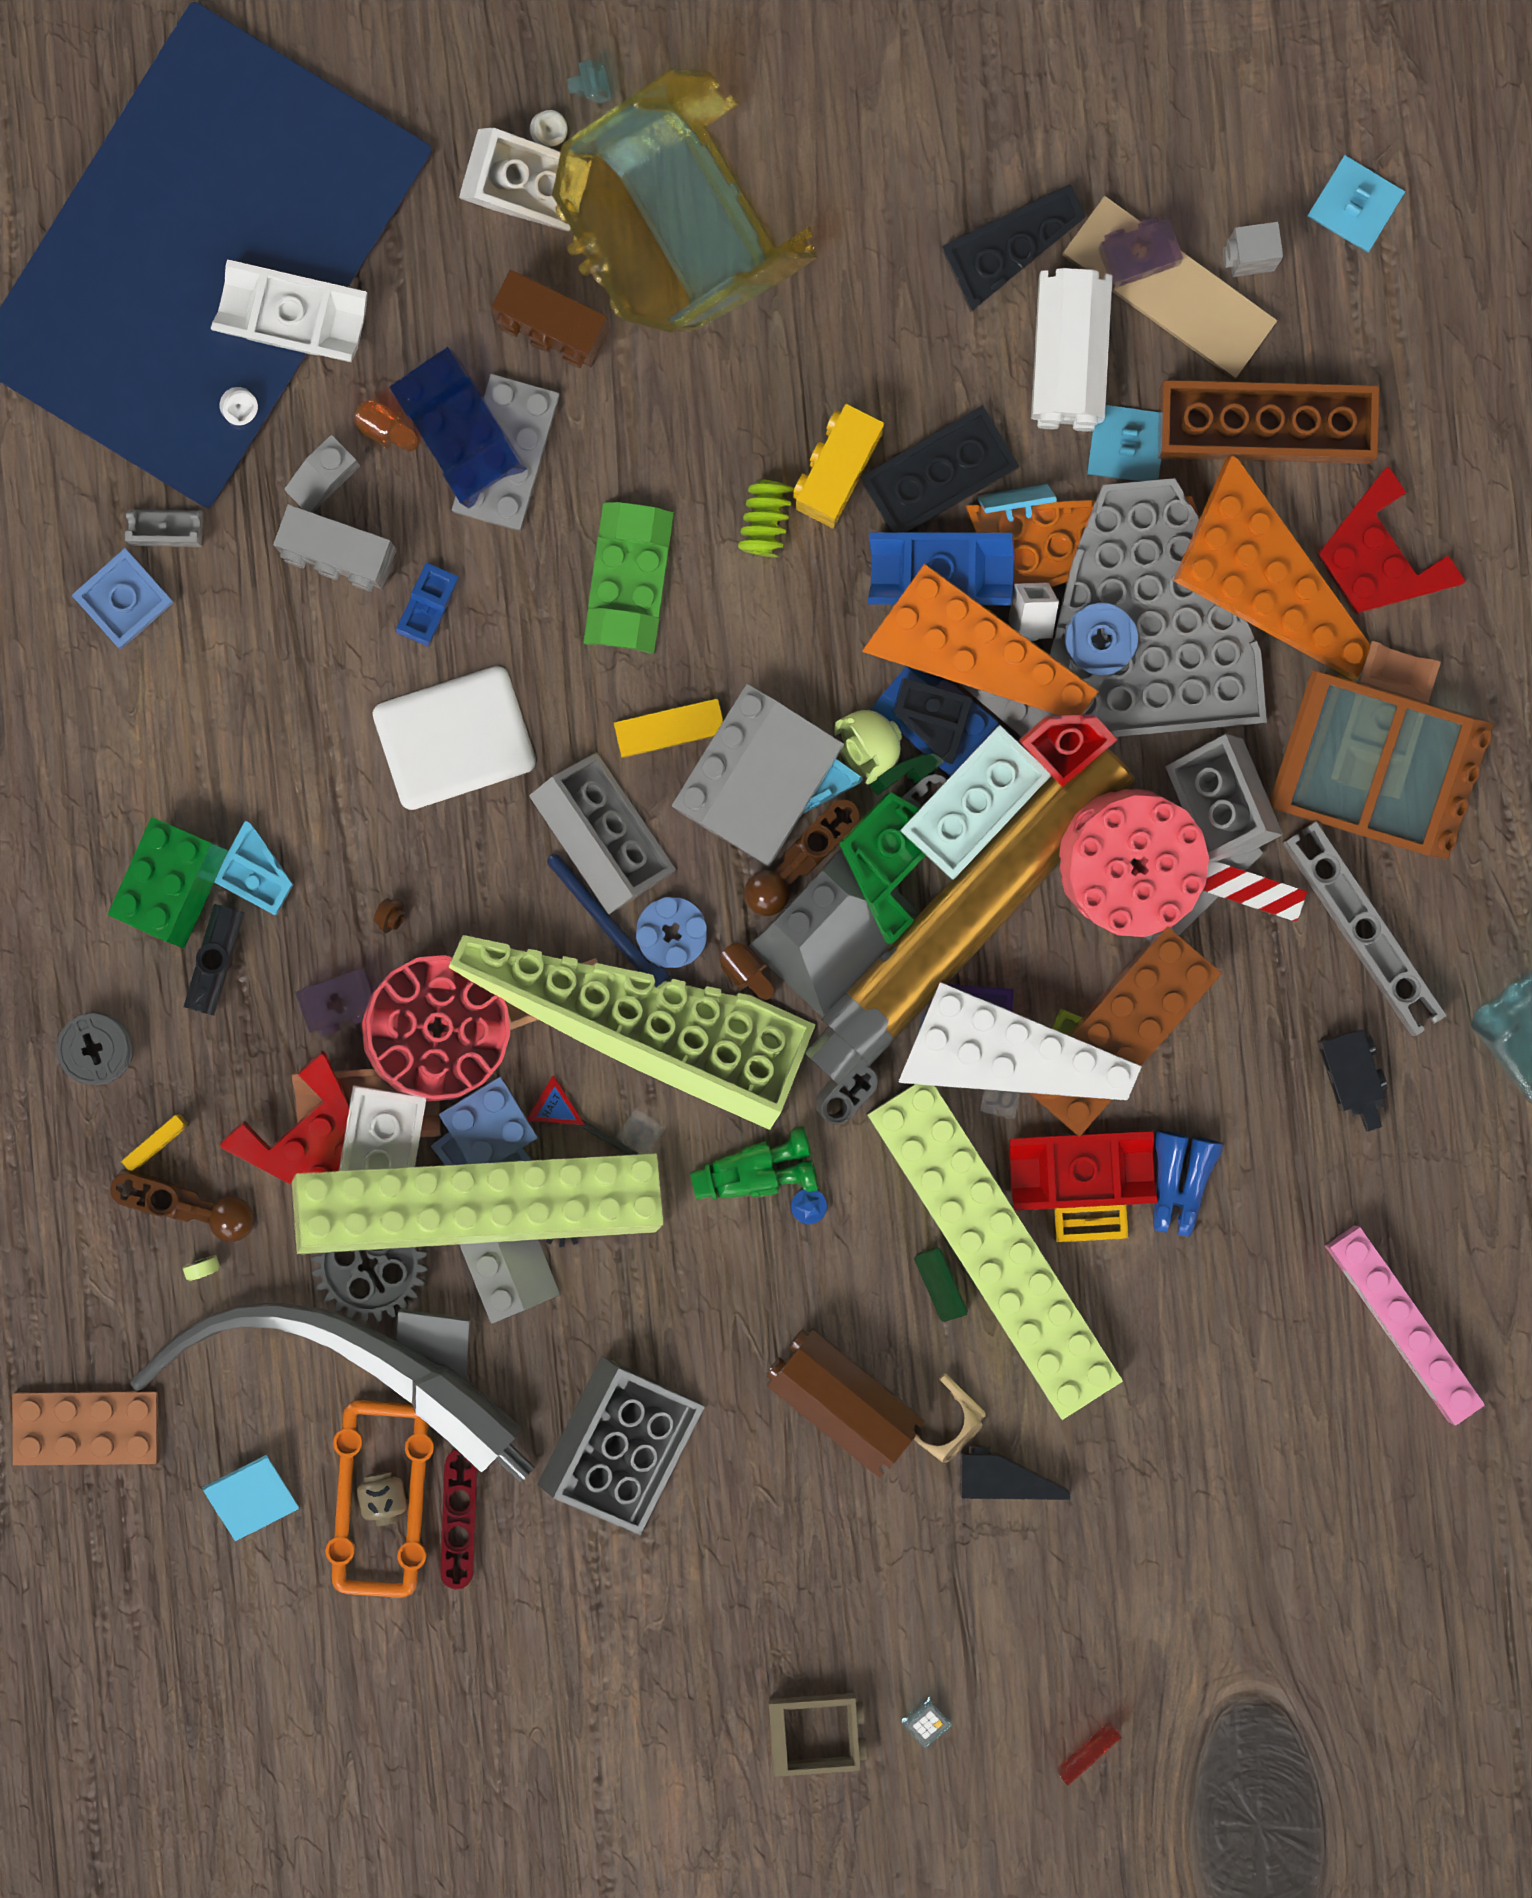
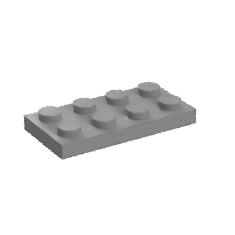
[451,374,560,532]

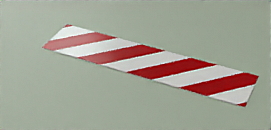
[1203,861,1307,922]

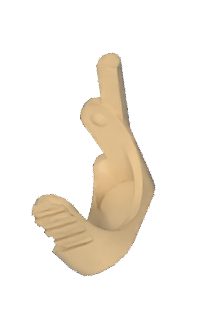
[914,1373,986,1463]

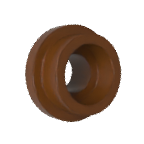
[373,898,406,933]

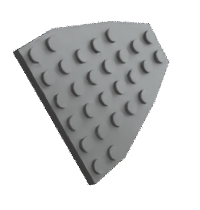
[1050,478,1267,737]

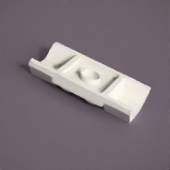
[211,259,368,362]

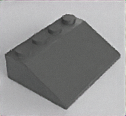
[537,1356,705,1535]

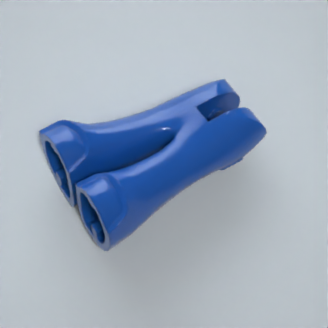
[1153,1130,1224,1237]

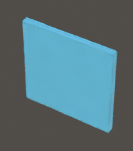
[1308,155,1405,253]
[1087,405,1161,482]
[977,484,1057,521]
[202,1455,299,1541]

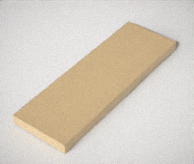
[1062,196,1278,380]

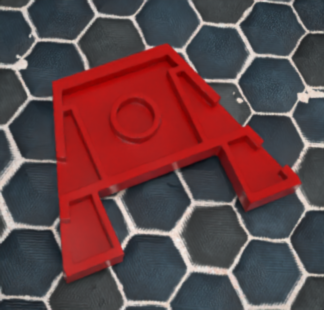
[1317,466,1466,614]
[219,1050,350,1185]

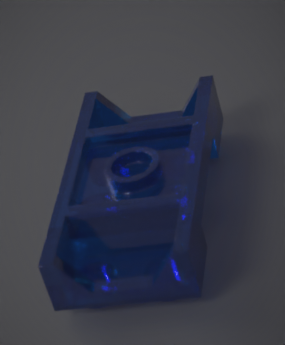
[389,347,527,509]

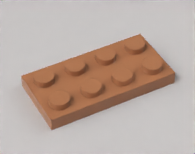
[12,1391,159,1465]

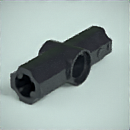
[184,904,245,1016]

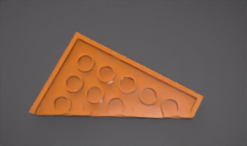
[1173,456,1370,680]

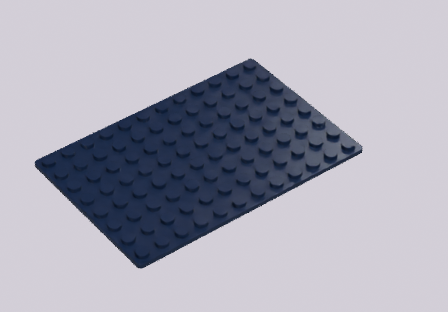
[0,2,432,508]

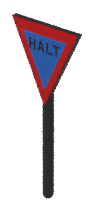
[527,1075,641,1155]

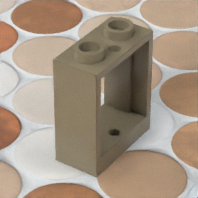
[769,1693,867,1777]

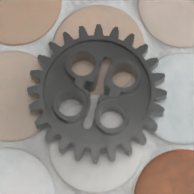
[311,1247,429,1322]

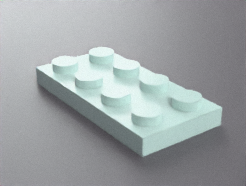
[900,725,1051,880]

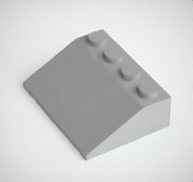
[672,684,844,867]

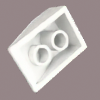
[459,128,589,231]

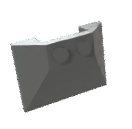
[748,849,920,1017]

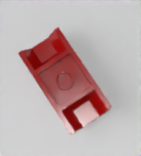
[1009,1131,1157,1211]

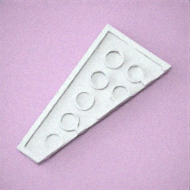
[898,982,1141,1100]

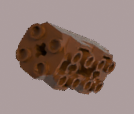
[766,1328,925,1478]

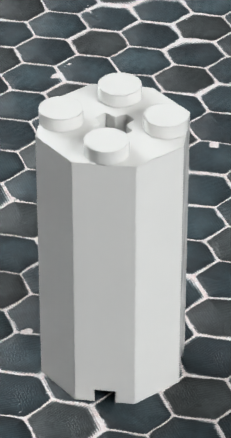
[1031,268,1113,431]

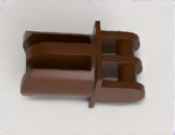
[720,943,774,1000]

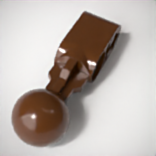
[744,800,859,916]
[110,1170,254,1242]

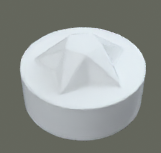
[530,110,568,148]
[220,387,258,425]

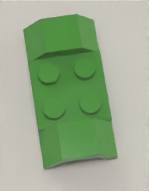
[583,502,674,654]

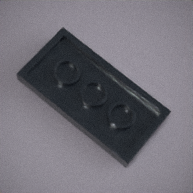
[860,405,1019,533]

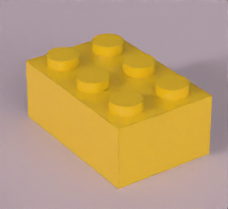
[793,404,884,529]

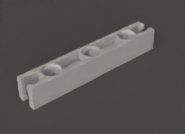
[1282,822,1446,1036]

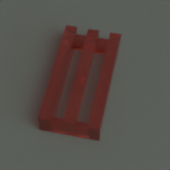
[1057,1722,1122,1786]

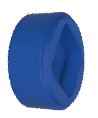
[791,1189,827,1224]

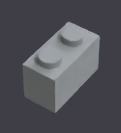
[1223,222,1283,277]

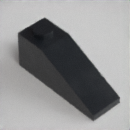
[960,1445,1070,1500]

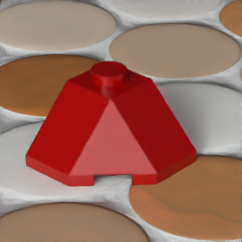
[1019,714,1117,787]

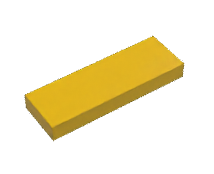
[614,698,723,758]

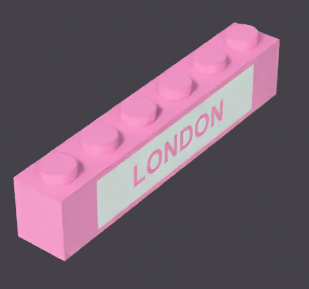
[1325,1225,1485,1426]

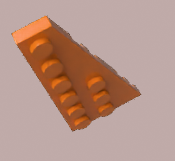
[965,496,1200,607]
[862,564,1100,716]

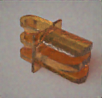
[355,401,419,452]

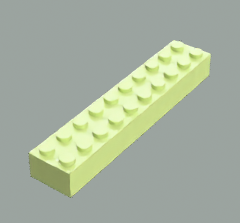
[867,1084,1123,1420]
[292,1154,663,1254]

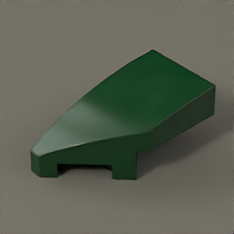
[869,753,944,796]

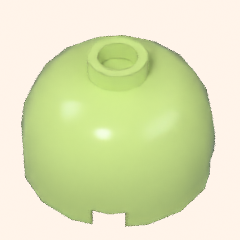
[834,710,902,784]

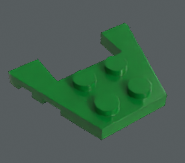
[839,792,926,944]

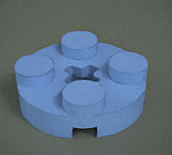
[1065,603,1138,675]
[636,897,707,968]

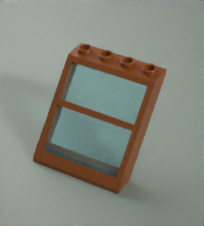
[1269,670,1494,859]

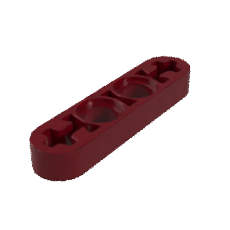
[440,1449,478,1590]

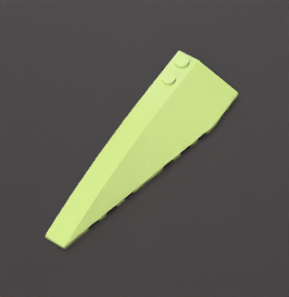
[449,935,815,1130]

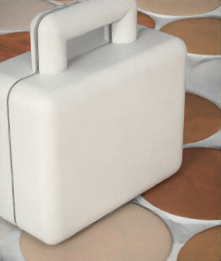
[373,666,536,810]

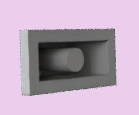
[284,435,360,513]

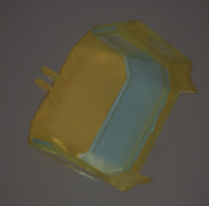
[552,68,817,333]

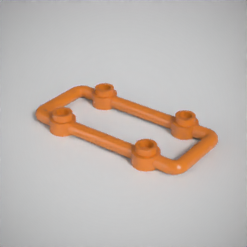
[325,1400,435,1598]

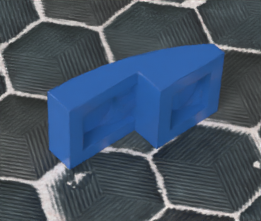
[396,562,459,647]

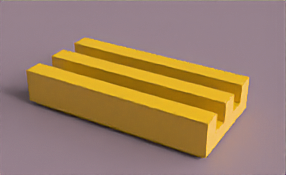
[121,1114,189,1171]
[1054,1205,1128,1242]

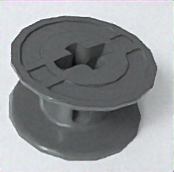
[56,1013,134,1085]

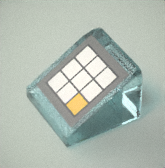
[902,1697,952,1748]

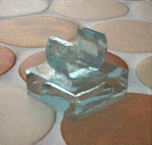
[567,60,612,103]

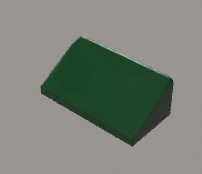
[914,1247,968,1322]

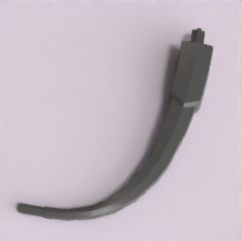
[130,1302,535,1482]

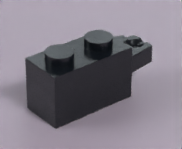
[1317,1029,1388,1132]

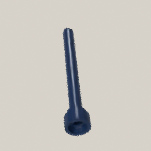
[547,854,671,988]

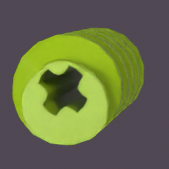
[738,480,794,558]

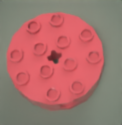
[1059,789,1209,937]
[362,955,510,1102]

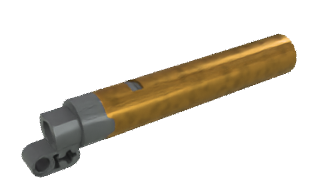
[805,748,1135,1125]

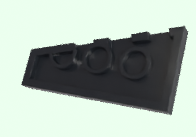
[941,184,1085,312]

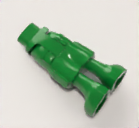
[690,1125,819,1201]

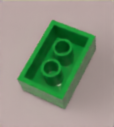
[107,817,228,949]

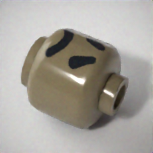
[357,1471,407,1526]

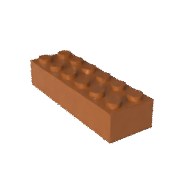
[1158,380,1379,464]
[1029,926,1222,1137]

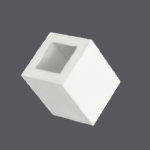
[1008,583,1059,641]

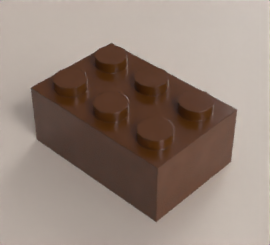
[491,269,610,368]

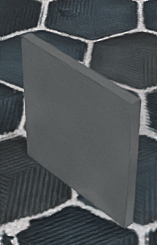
[397,1309,470,1380]

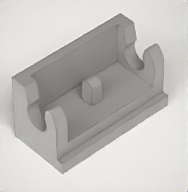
[125,510,203,547]

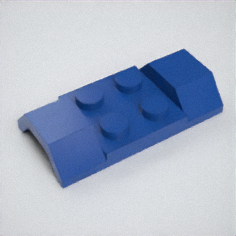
[868,533,1015,606]
[871,666,1025,777]

